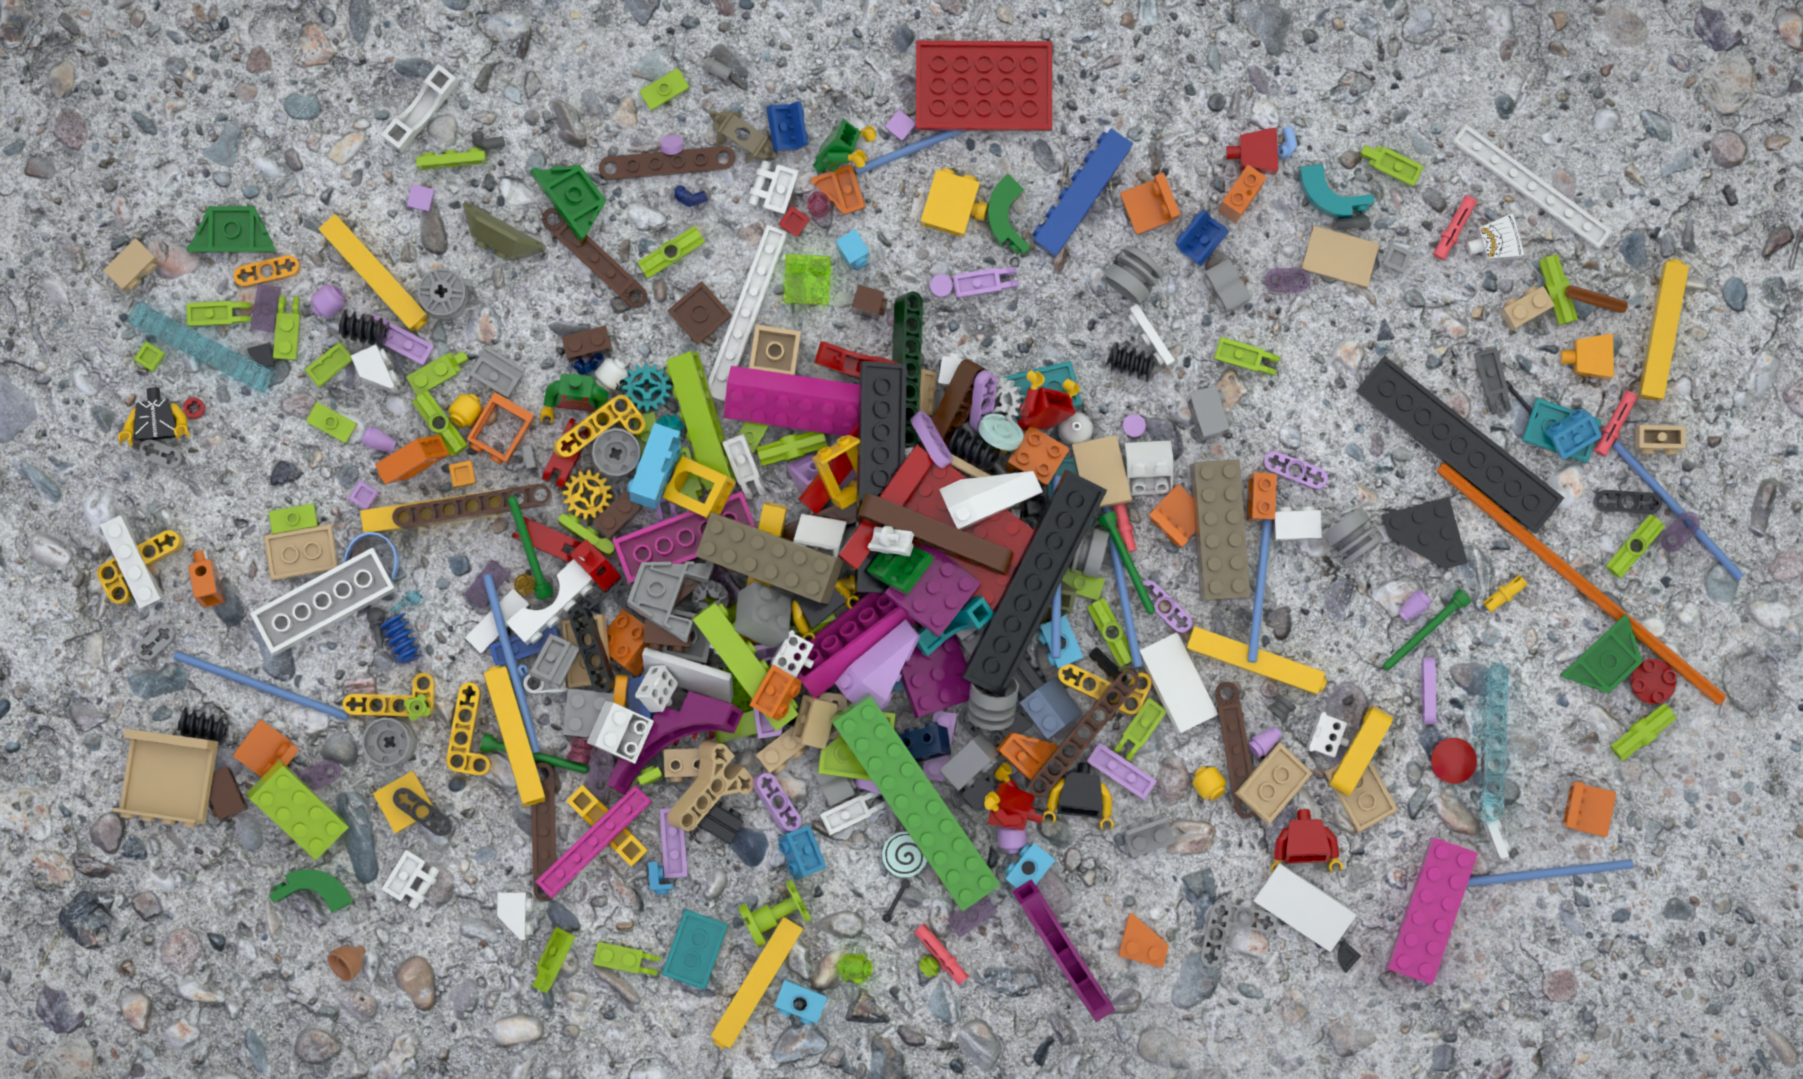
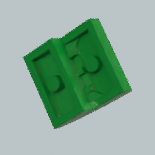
[867,546,934,595]

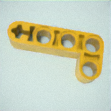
[553,395,645,458]
[97,530,183,605]
[1057,664,1152,715]
[342,673,436,718]
[446,682,492,776]
[1329,704,1393,796]

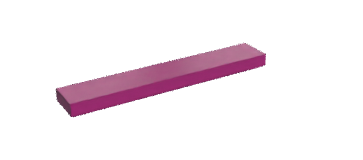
[535,785,652,899]

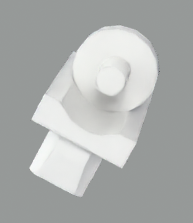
[868,526,914,556]

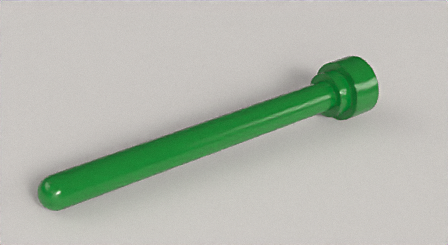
[508,496,554,600]
[1097,510,1155,615]
[1383,588,1472,671]
[480,733,590,774]

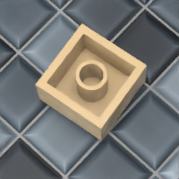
[749,325,802,375]

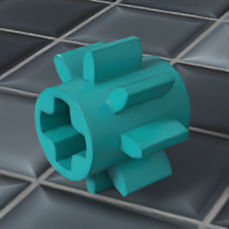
[656,414,685,437]

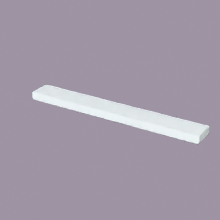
[1451,124,1612,250]
[708,225,788,403]

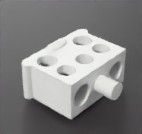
[770,630,814,677]
[635,665,678,712]
[1306,712,1349,758]

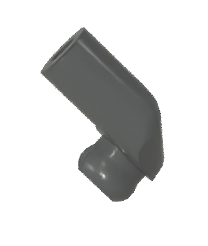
[471,131,505,150]
[1336,214,1371,231]

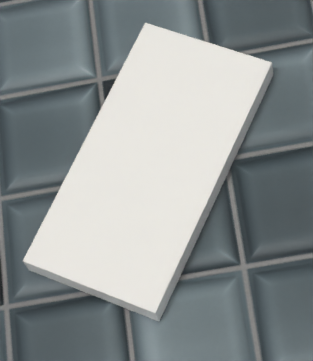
[1140,632,1219,734]
[642,647,734,703]
[1253,862,1357,952]

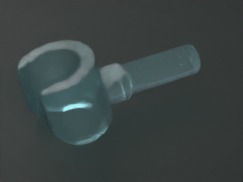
[391,591,423,613]

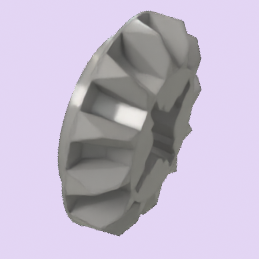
[692,581,729,612]
[725,735,758,753]

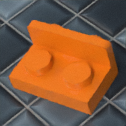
[1246,472,1277,521]
[749,664,802,721]

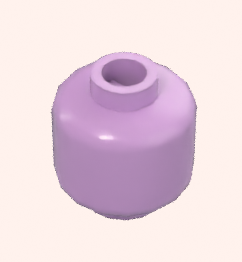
[311,284,346,318]
[996,826,1027,854]

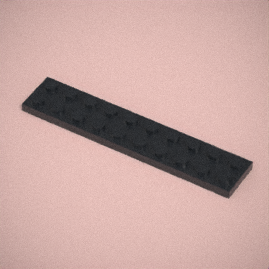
[1355,355,1564,534]
[855,361,907,594]
[961,469,1107,697]

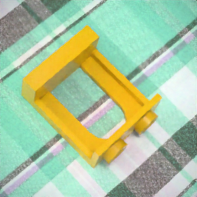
[812,435,860,509]
[662,456,736,520]

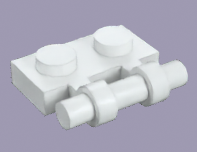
[748,160,799,215]
[382,850,440,910]

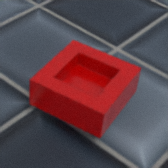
[778,206,810,238]

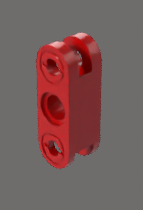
[542,418,589,489]
[511,517,581,563]

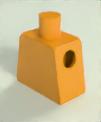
[1560,334,1614,380]

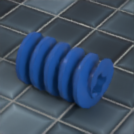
[380,613,424,664]

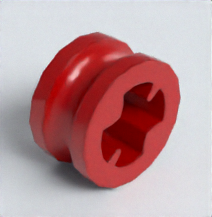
[183,397,205,419]

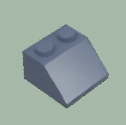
[1019,676,1083,740]

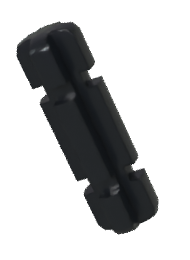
[1089,647,1127,683]

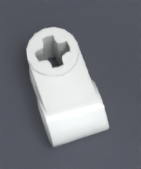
[524,674,568,695]

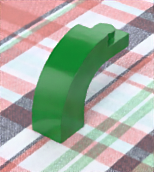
[988,174,1031,257]
[269,869,355,913]

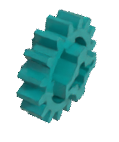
[622,363,672,413]

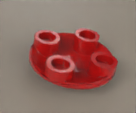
[1630,659,1677,704]
[1431,738,1477,784]

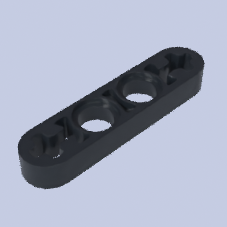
[569,607,615,692]

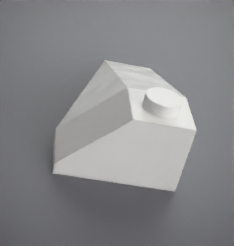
[939,471,1043,530]

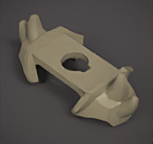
[709,110,777,164]

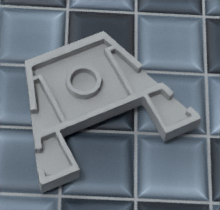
[627,561,714,643]

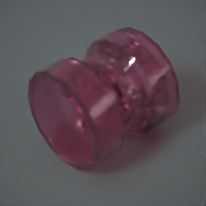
[807,192,830,218]
[566,737,593,765]

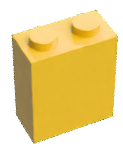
[920,168,980,238]

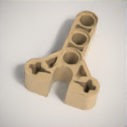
[667,740,754,831]

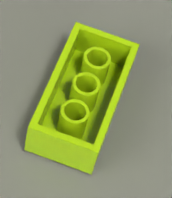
[247,760,349,860]

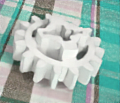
[981,378,1025,422]

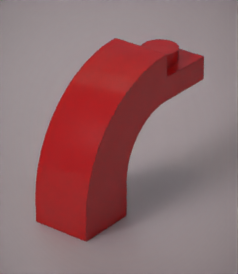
[814,341,899,379]

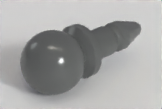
[367,607,385,649]

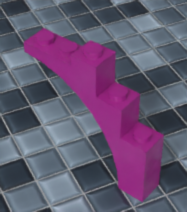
[607,691,744,795]
[1012,879,1115,1022]

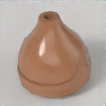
[327,945,366,982]

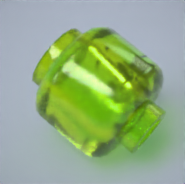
[837,953,872,984]

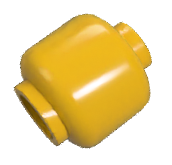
[448,393,483,428]
[1192,766,1227,801]

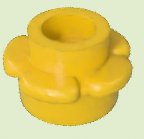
[971,199,989,221]

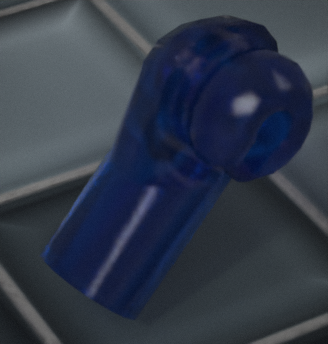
[674,185,708,207]
[573,353,604,375]

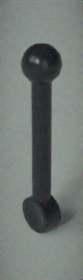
[1506,380,1538,418]
[882,879,910,923]

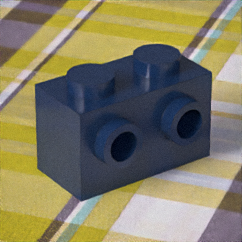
[898,722,951,763]

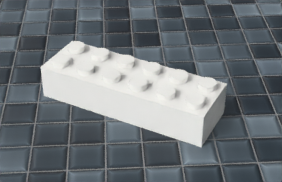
[250,547,397,656]

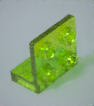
[783,254,832,306]

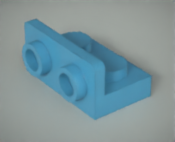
[1544,408,1602,460]
[778,825,827,881]
[648,862,674,895]

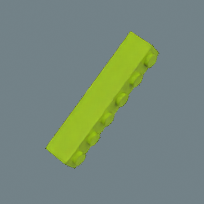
[666,351,738,491]
[692,602,799,731]

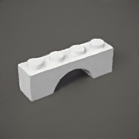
[381,64,459,154]
[100,515,164,609]
[506,559,595,646]

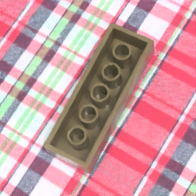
[1190,459,1250,602]
[696,512,844,604]

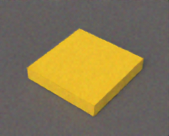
[372,770,434,834]

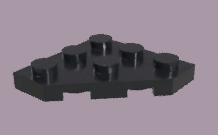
[1382,497,1468,569]

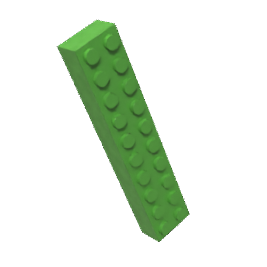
[830,693,1001,911]

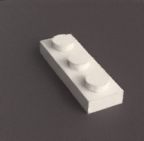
[1128,304,1175,368]

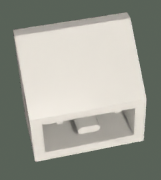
[351,345,401,394]
[1125,441,1173,496]
[794,513,847,558]
[587,701,654,763]
[497,893,534,940]

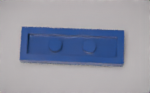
[489,625,560,666]

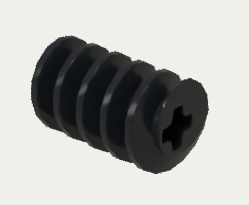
[339,309,390,347]
[1105,342,1155,383]
[949,426,1000,472]
[178,707,230,746]

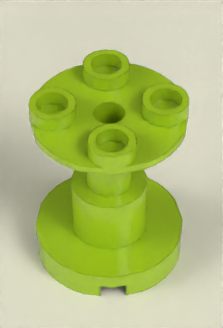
[738,879,812,948]

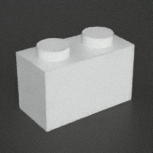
[1273,506,1322,541]

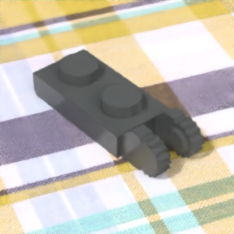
[1473,347,1511,415]

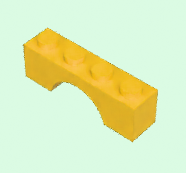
[566,785,649,867]

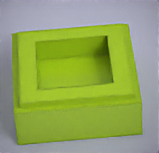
[133,341,166,373]

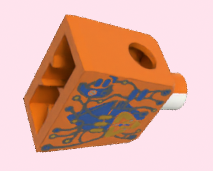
[188,550,226,608]

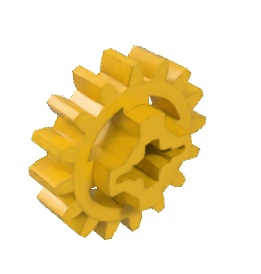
[562,470,613,520]

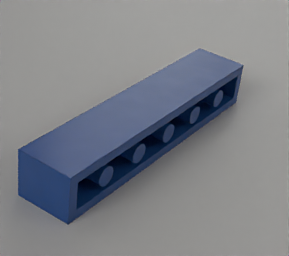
[1032,128,1133,259]

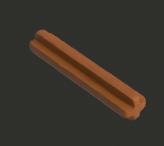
[1565,285,1628,313]

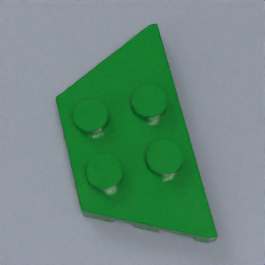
[530,165,606,242]
[187,206,276,253]
[1561,614,1643,693]

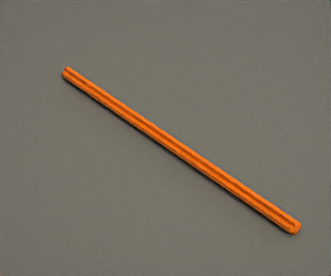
[1437,463,1727,705]

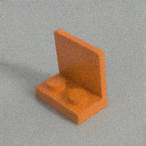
[1120,172,1180,235]
[1005,427,1069,486]
[1146,484,1195,548]
[607,609,658,677]
[233,719,299,777]
[1562,781,1616,837]

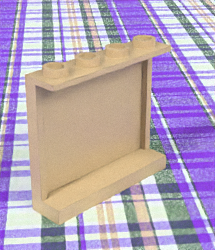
[112,729,218,828]

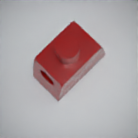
[1226,128,1278,175]
[570,539,621,592]

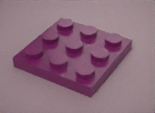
[883,544,981,638]
[900,633,971,719]

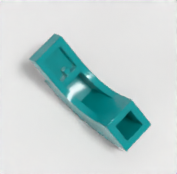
[1298,164,1374,218]
[916,596,993,656]

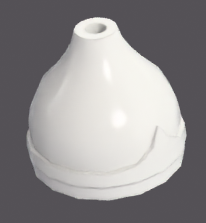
[1058,412,1093,446]

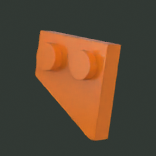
[810,164,866,215]
[996,732,1058,780]
[1118,913,1169,968]

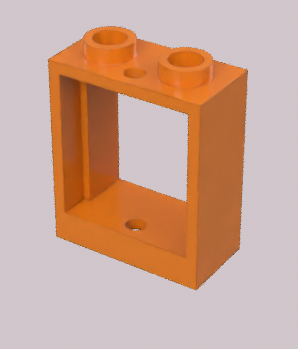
[1218,165,1267,224]
[467,392,536,465]
[375,434,450,485]

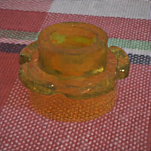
[514,574,536,596]

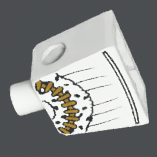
[1467,213,1525,262]

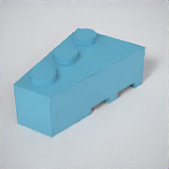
[627,423,682,510]

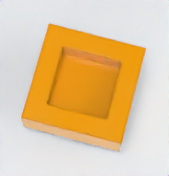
[449,460,476,488]

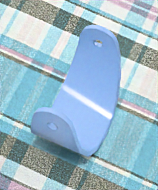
[343,532,400,581]

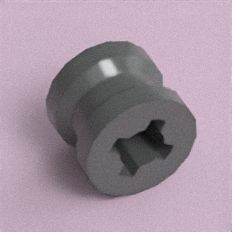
[1267,694,1296,722]

